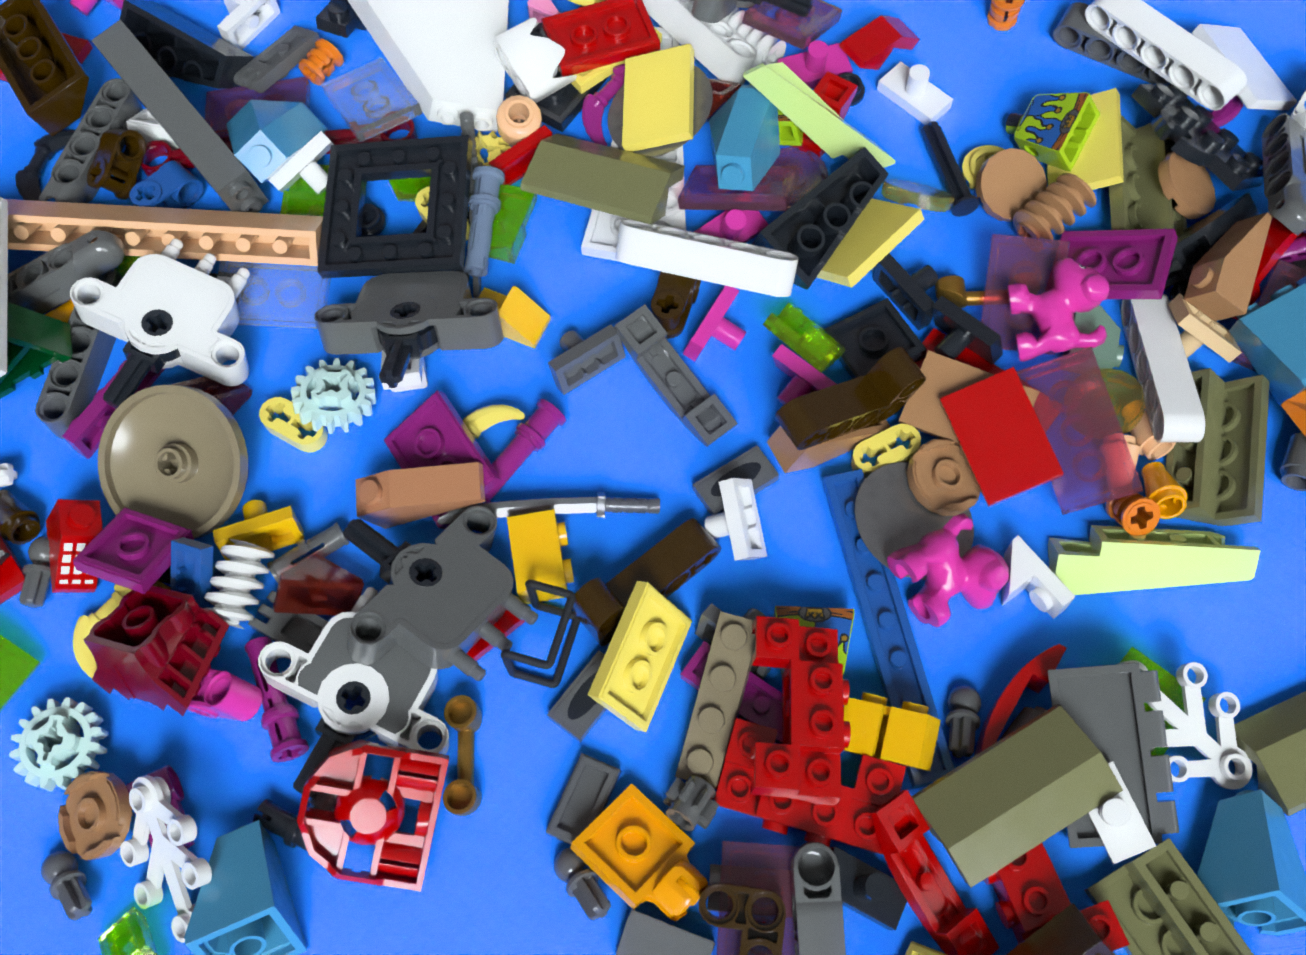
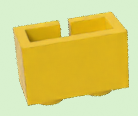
[507,509,574,604]
[844,692,941,771]

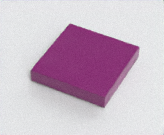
[73,507,194,594]

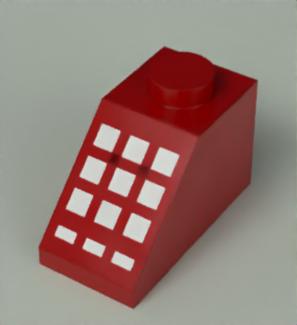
[46,499,103,593]

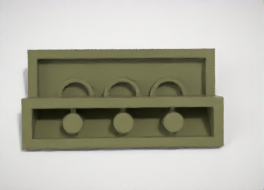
[1109,115,1187,237]
[520,133,685,224]
[1166,368,1270,527]
[1234,691,1306,816]
[911,704,1123,888]
[1084,838,1254,955]

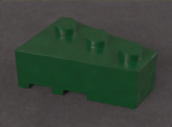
[0,302,72,399]

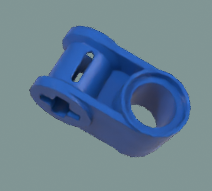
[129,161,204,209]

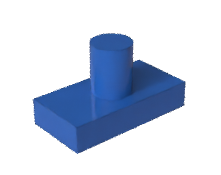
[170,537,224,608]

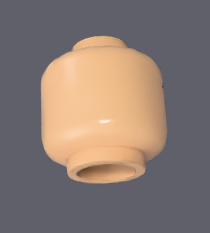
[496,95,542,146]

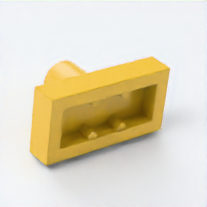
[213,500,305,560]

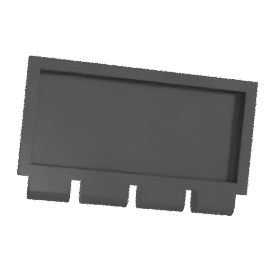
[1047,663,1179,848]

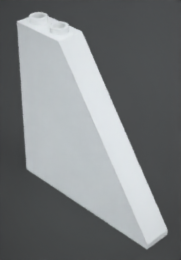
[348,0,509,133]

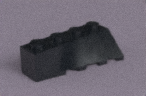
[119,0,254,89]
[752,147,889,290]

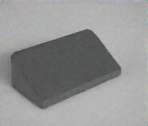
[616,909,715,955]

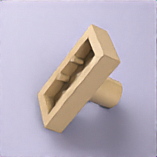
[1168,293,1242,363]

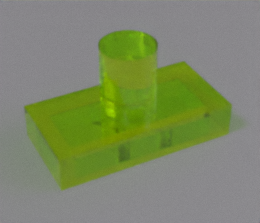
[98,906,159,955]

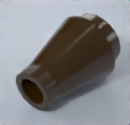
[0,490,40,545]

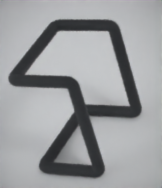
[500,580,580,688]

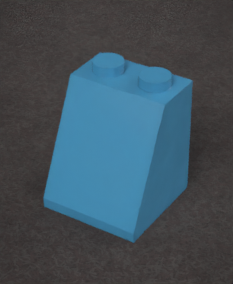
[1229,283,1306,407]

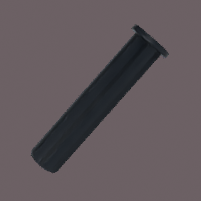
[921,121,980,217]

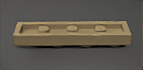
[675,611,755,789]

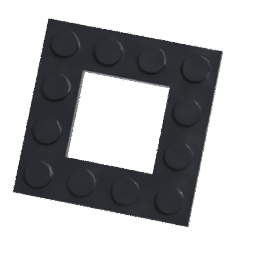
[317,135,473,279]

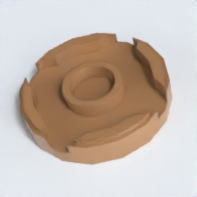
[975,148,1047,222]
[1158,151,1216,219]
[906,439,981,516]
[58,771,132,860]

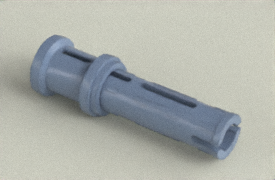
[464,166,505,277]

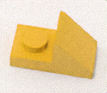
[478,286,551,349]

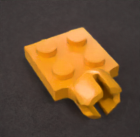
[570,784,708,921]

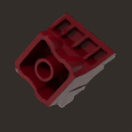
[83,586,229,716]

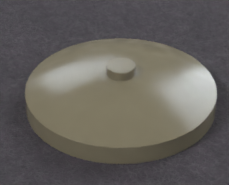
[98,385,248,539]

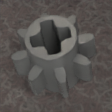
[663,776,719,831]

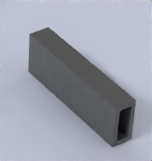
[91,19,269,213]

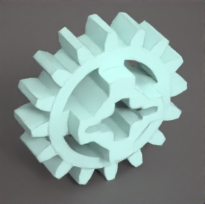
[291,358,376,434]
[9,697,109,792]

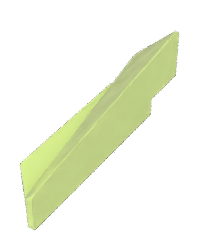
[743,62,896,168]
[1048,525,1261,595]

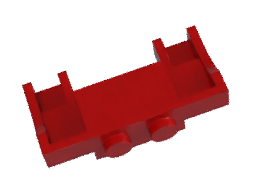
[750,616,851,805]
[714,718,906,855]
[983,843,1130,951]

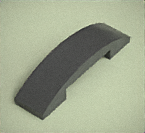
[614,304,738,447]

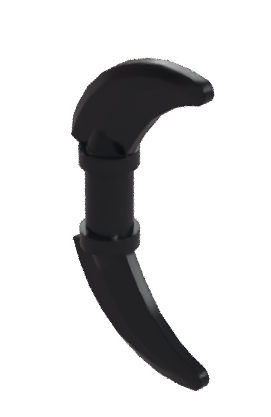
[15,130,75,201]

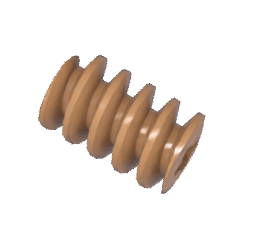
[1012,173,1097,253]

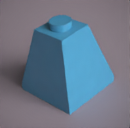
[709,85,780,191]
[226,100,328,183]
[1197,789,1306,936]
[184,820,308,955]

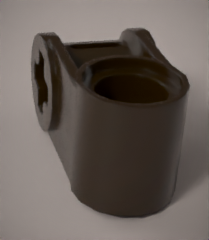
[87,129,147,200]
[651,271,701,339]

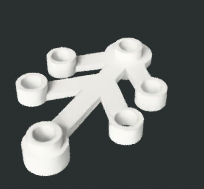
[1118,660,1252,790]
[120,775,212,943]

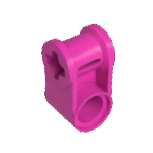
[187,668,263,722]

